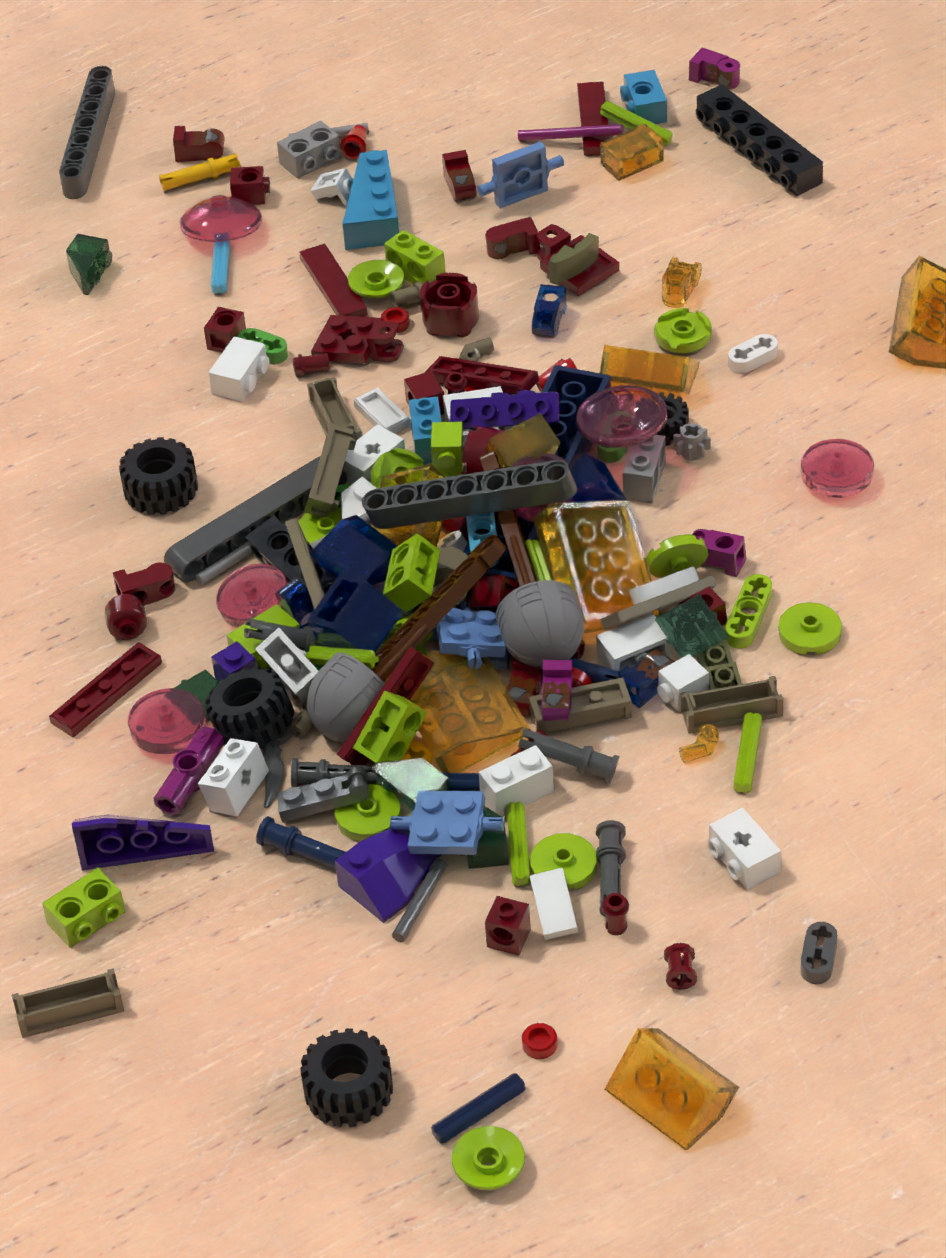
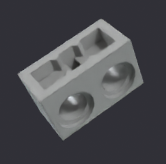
[277,121,341,179]
[623,432,666,503]

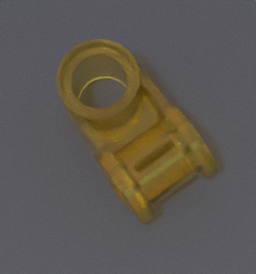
[662,257,702,308]

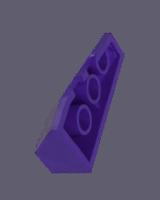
[72,814,214,871]
[335,828,442,923]

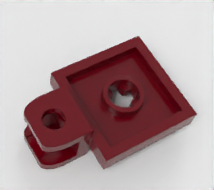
[537,224,620,296]
[311,315,404,363]

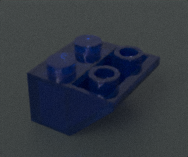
[570,453,628,538]
[310,515,398,591]
[307,572,403,653]

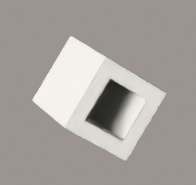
[657,654,709,712]

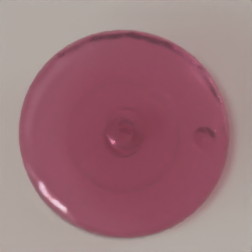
[801,439,874,498]
[216,564,288,628]
[128,688,206,754]

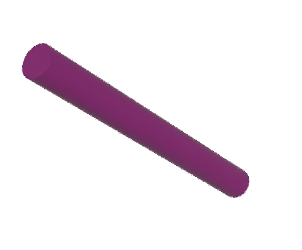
[518,124,624,141]

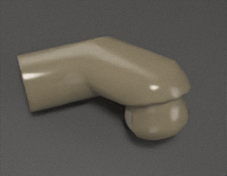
[459,337,494,362]

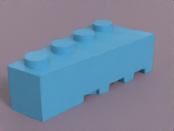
[343,150,399,250]

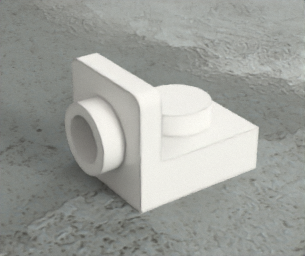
[311,168,353,206]

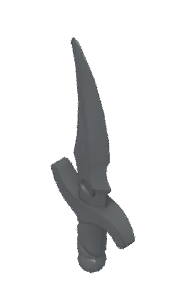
[260,727,293,808]

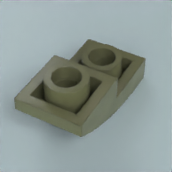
[548,233,599,284]
[695,641,742,690]

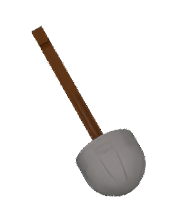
[480,451,584,669]
[307,535,506,743]

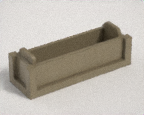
[307,376,362,440]
[304,423,357,518]
[680,676,783,734]
[529,677,632,733]
[12,968,124,1038]

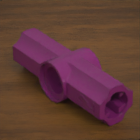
[154,726,224,816]

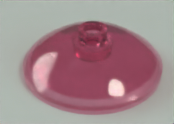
[180,195,262,242]
[577,385,667,448]

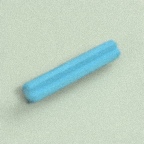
[211,233,230,294]

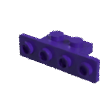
[450,390,559,430]

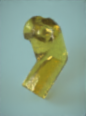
[679,724,719,763]

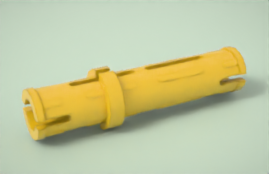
[159,153,241,192]

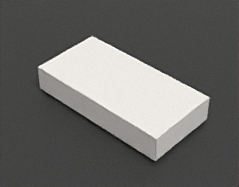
[353,387,411,434]
[530,868,578,940]

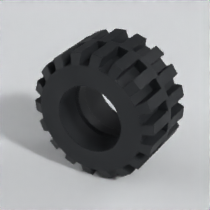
[119,437,198,515]
[205,667,294,748]
[300,1028,393,1127]

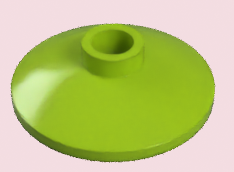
[348,260,404,298]
[452,1126,525,1190]

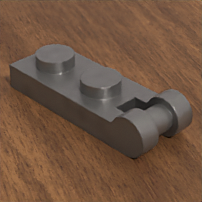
[277,766,369,823]

